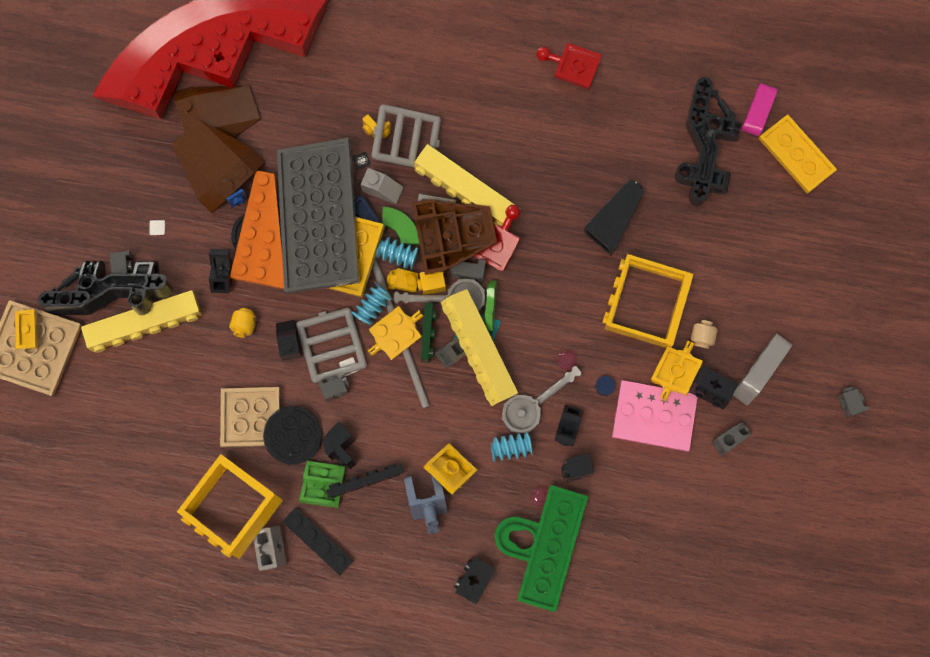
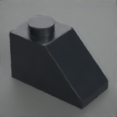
[276,320,302,361]

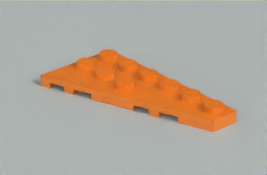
[230,171,284,290]

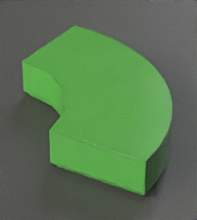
[382,207,420,245]
[485,280,497,331]

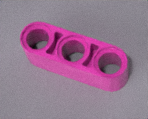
[741,83,778,137]

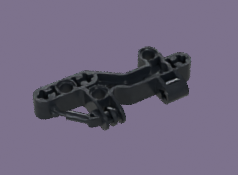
[674,77,742,206]
[38,261,173,315]

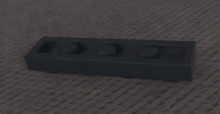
[326,463,404,500]
[282,507,353,576]

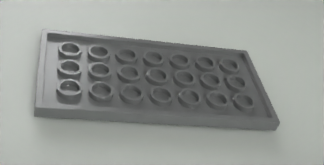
[277,138,360,294]

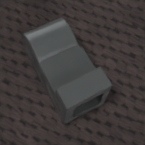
[450,259,486,283]
[711,421,752,456]

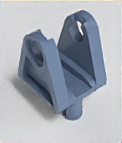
[404,475,448,534]

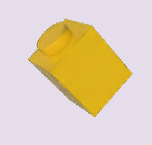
[417,272,446,295]

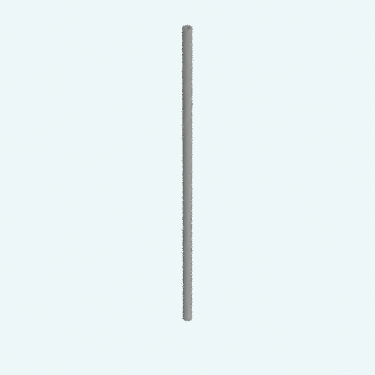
[354,197,430,408]

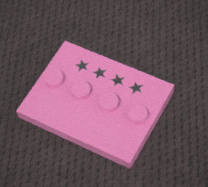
[612,380,697,452]

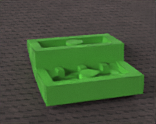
[299,461,345,508]

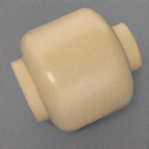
[691,320,718,349]

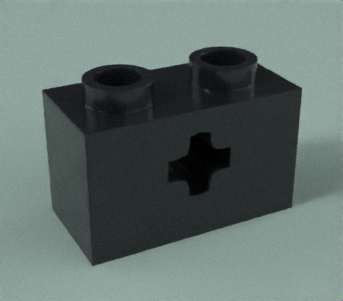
[689,366,738,410]
[561,454,594,482]
[454,557,495,605]

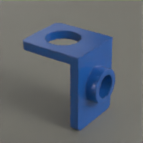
[226,187,248,208]

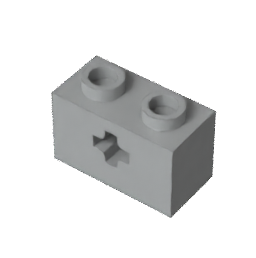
[254,526,287,571]

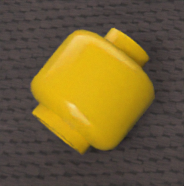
[229,308,257,338]

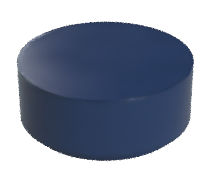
[595,376,615,396]

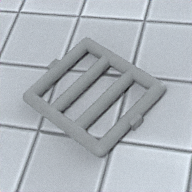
[371,104,441,167]
[296,307,367,383]

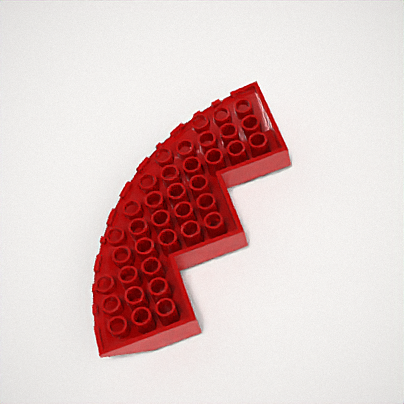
[93,0,329,120]

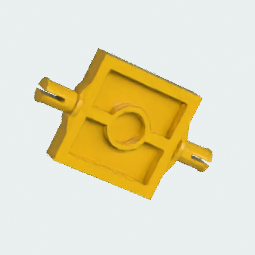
[368,306,424,360]
[651,341,703,401]

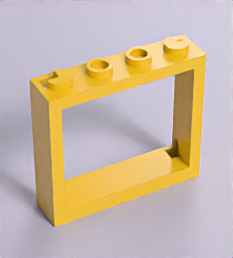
[602,254,693,348]
[177,454,283,559]

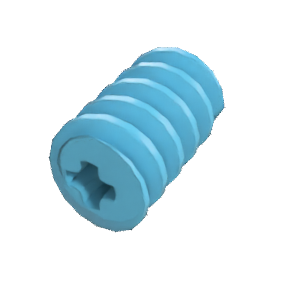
[376,237,418,271]
[351,282,392,325]
[491,433,532,462]

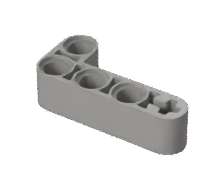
[733,333,792,406]

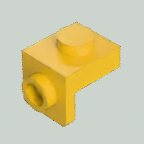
[362,114,392,139]
[387,268,418,293]

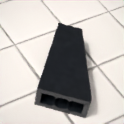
[583,179,644,256]

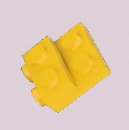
[423,443,477,495]

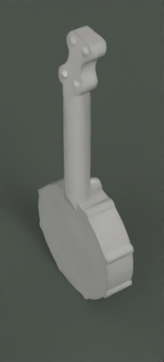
[394,279,485,312]
[502,366,581,434]

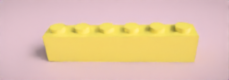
[413,144,520,226]
[441,289,518,406]
[81,290,202,353]

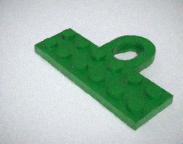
[495,485,588,612]

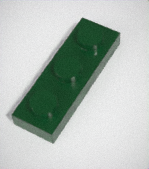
[421,303,437,363]

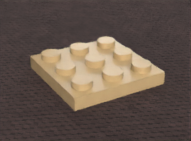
[220,387,280,447]

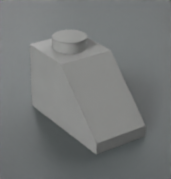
[361,168,404,205]

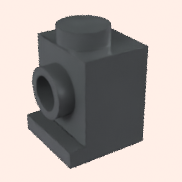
[110,251,134,274]
[435,337,466,368]
[318,376,350,402]
[838,386,870,418]

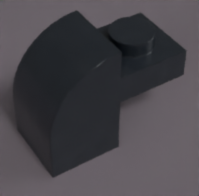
[209,249,233,293]
[554,405,583,446]
[324,421,356,469]

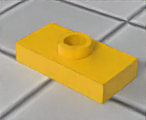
[15,309,38,350]

